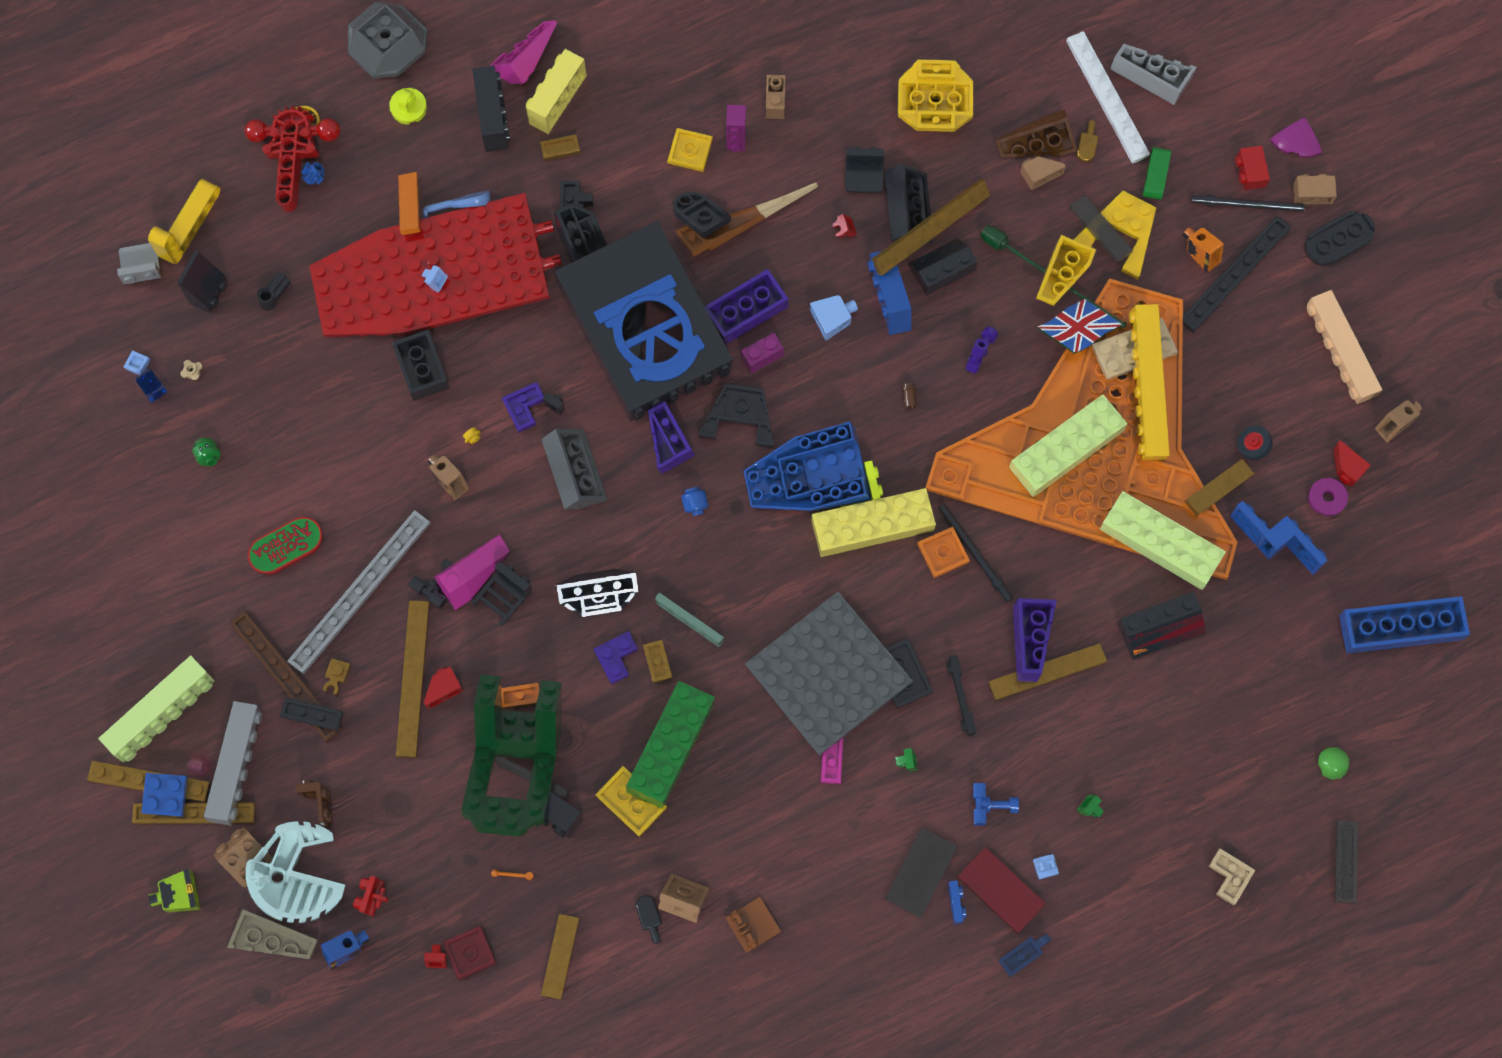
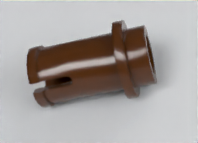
[901,383,917,409]

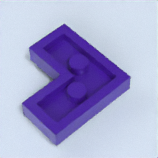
[502,382,544,433]
[593,631,638,685]

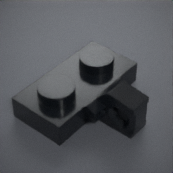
[559,181,594,208]

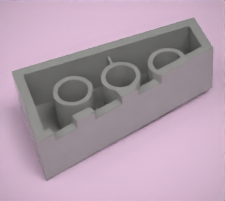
[1110,44,1197,105]

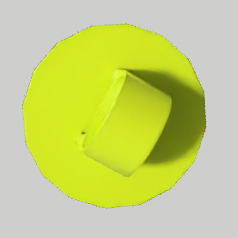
[389,88,427,125]

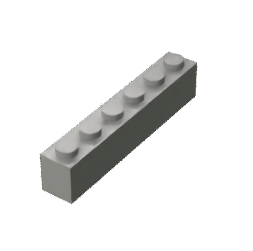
[204,701,262,826]

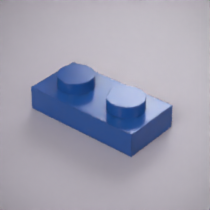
[948,881,966,925]

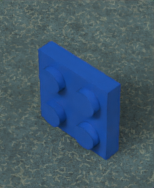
[141,773,188,817]

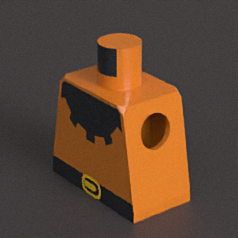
[1183,227,1224,273]

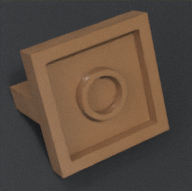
[658,873,709,923]

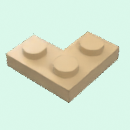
[1208,849,1255,906]

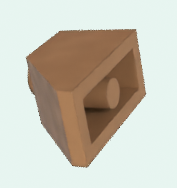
[1020,156,1066,190]

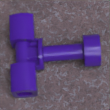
[965,327,998,374]

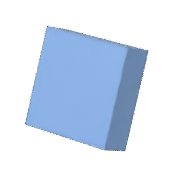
[123,350,151,376]

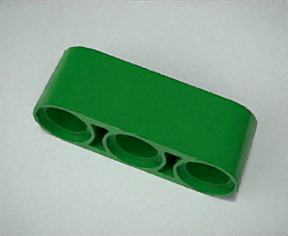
[1143,147,1171,200]

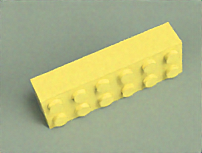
[811,488,936,557]

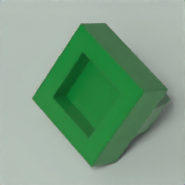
[895,748,918,772]
[1077,795,1104,818]

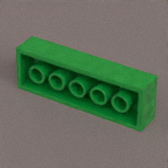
[626,681,715,809]

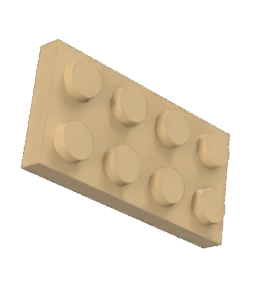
[1091,318,1178,380]

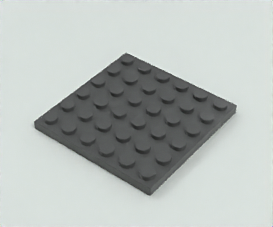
[745,592,913,756]

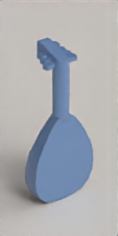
[423,190,491,219]

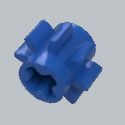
[301,162,325,185]

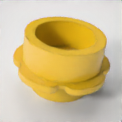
[463,427,481,445]

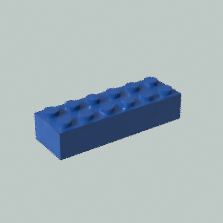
[1339,596,1470,654]

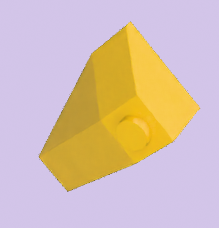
[1036,235,1096,306]

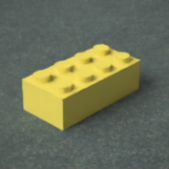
[526,49,587,134]

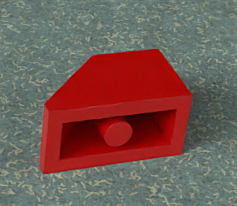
[1334,440,1371,487]
[424,666,463,710]

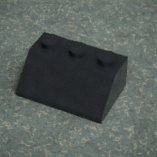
[908,239,978,296]

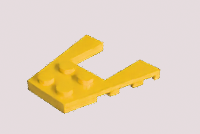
[1074,191,1156,280]

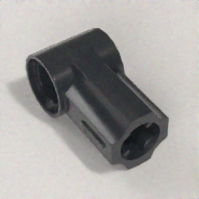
[257,272,291,311]

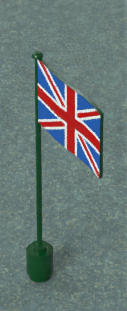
[980,224,1127,354]

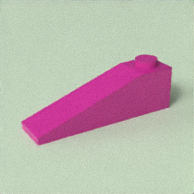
[490,20,557,84]
[434,535,510,610]

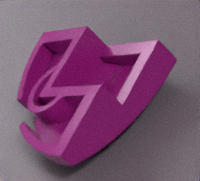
[1270,117,1322,158]

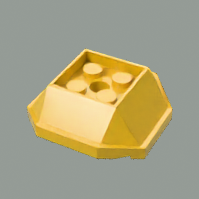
[898,60,973,132]

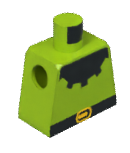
[149,869,201,912]

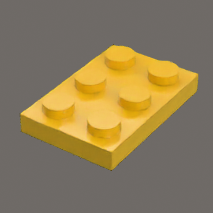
[595,766,667,837]

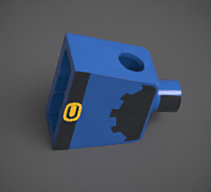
[321,930,370,970]

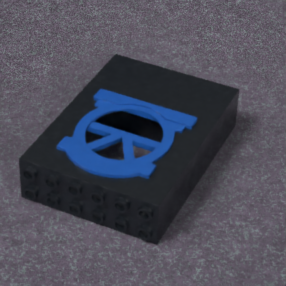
[555,221,733,420]

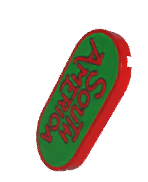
[248,517,323,575]

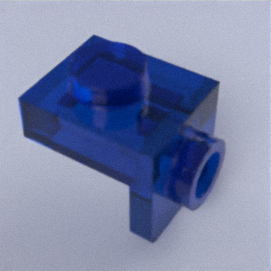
[135,369,167,403]

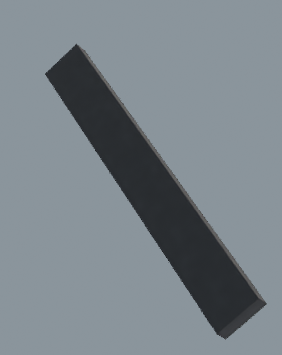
[1183,216,1291,333]

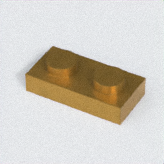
[643,640,672,684]

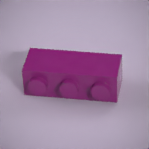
[726,105,746,152]

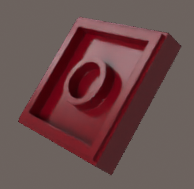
[443,925,497,980]

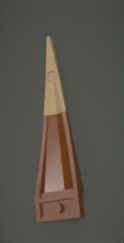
[675,183,818,257]

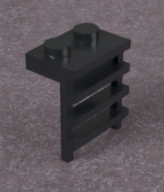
[471,561,532,627]

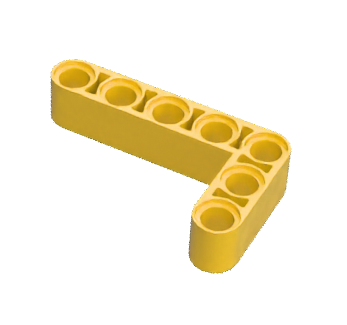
[148,179,220,264]

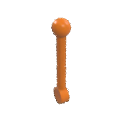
[491,869,533,880]

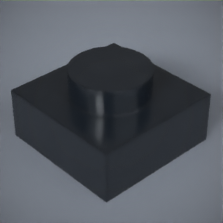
[543,393,565,415]

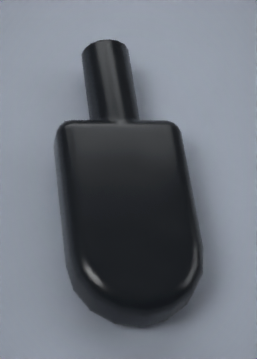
[636,895,662,944]

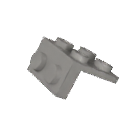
[117,243,161,284]

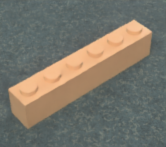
[1307,290,1382,404]

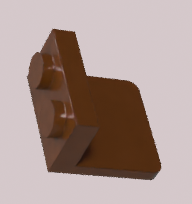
[295,780,333,828]

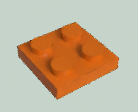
[917,527,970,578]

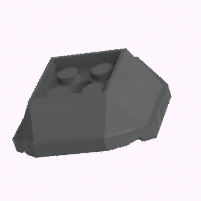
[348,2,428,79]

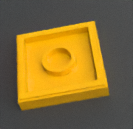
[667,128,713,172]

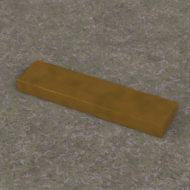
[1184,459,1254,517]
[541,914,579,1000]

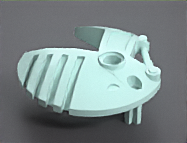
[246,821,345,923]

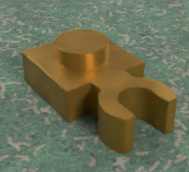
[323,658,351,696]

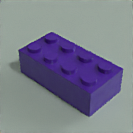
[704,269,789,345]

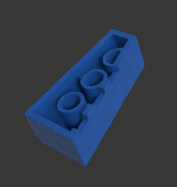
[867,250,911,335]

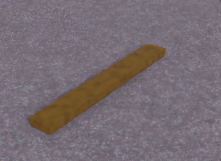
[872,179,990,276]
[396,601,430,758]

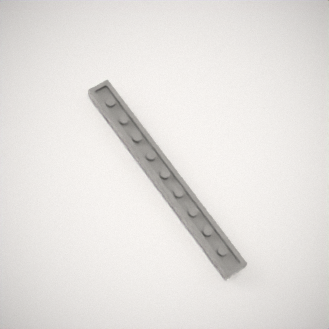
[287,510,431,675]

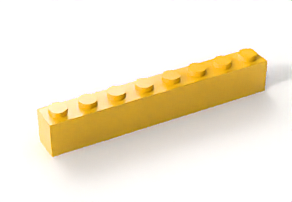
[1129,304,1170,460]

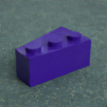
[648,401,695,474]

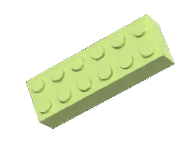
[1009,395,1127,497]
[1100,491,1226,590]
[98,655,215,763]

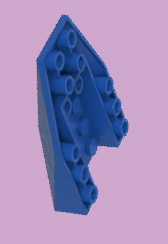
[744,422,872,511]

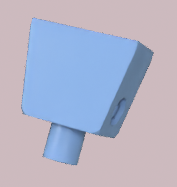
[810,295,858,340]

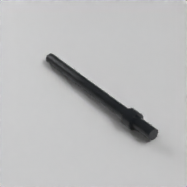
[1191,195,1305,212]
[938,504,1013,602]

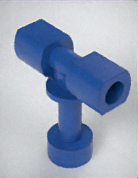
[973,783,1019,826]

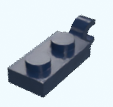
[998,933,1051,977]

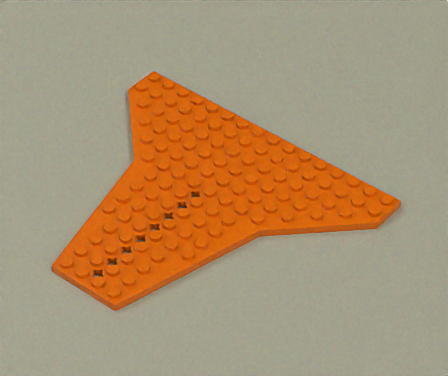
[925,278,1238,580]

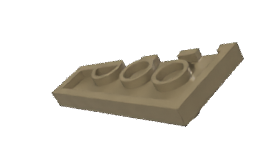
[227,909,319,959]

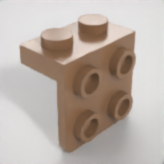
[214,827,273,887]

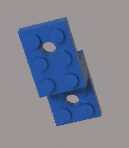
[1230,501,1327,575]

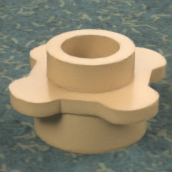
[180,360,202,380]

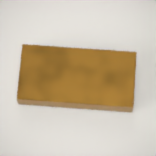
[540,134,581,161]

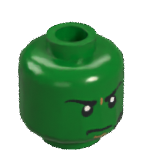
[192,437,221,467]

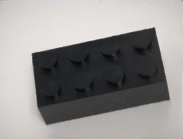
[472,65,510,152]

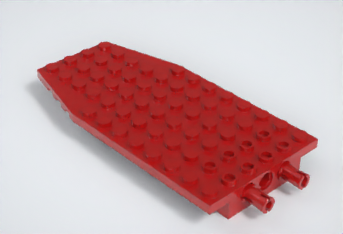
[309,193,562,337]

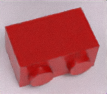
[1235,145,1270,190]

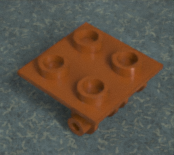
[725,897,781,953]

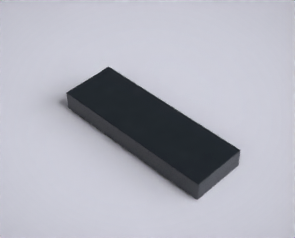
[280,697,344,732]

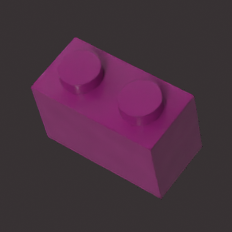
[741,333,784,374]

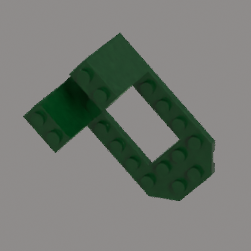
[461,674,562,837]

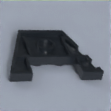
[699,384,774,448]

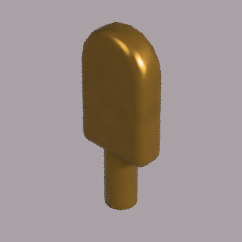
[1077,120,1099,163]

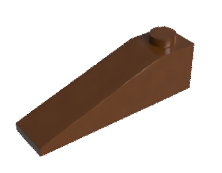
[995,109,1077,158]

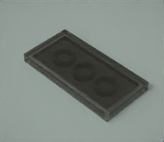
[885,827,957,919]

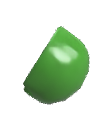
[1318,747,1349,780]

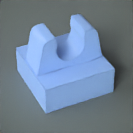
[422,266,448,293]
[1033,854,1059,880]

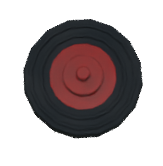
[1237,425,1273,460]

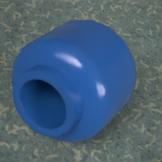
[681,487,709,516]

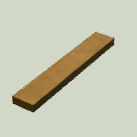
[988,643,1107,701]
[132,803,256,824]

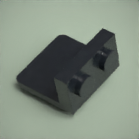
[845,147,884,193]

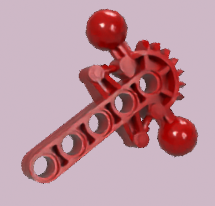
[244,105,341,212]

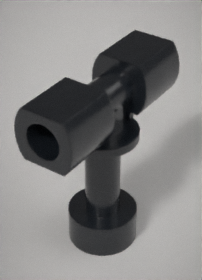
[408,559,453,610]

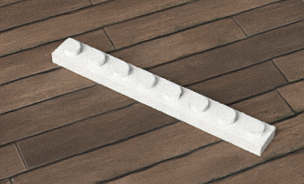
[1066,31,1150,164]

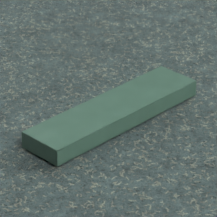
[655,593,724,647]

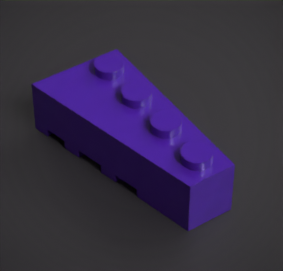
[1013,598,1057,682]

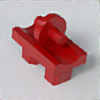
[353,876,389,917]

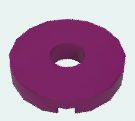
[1308,478,1348,517]

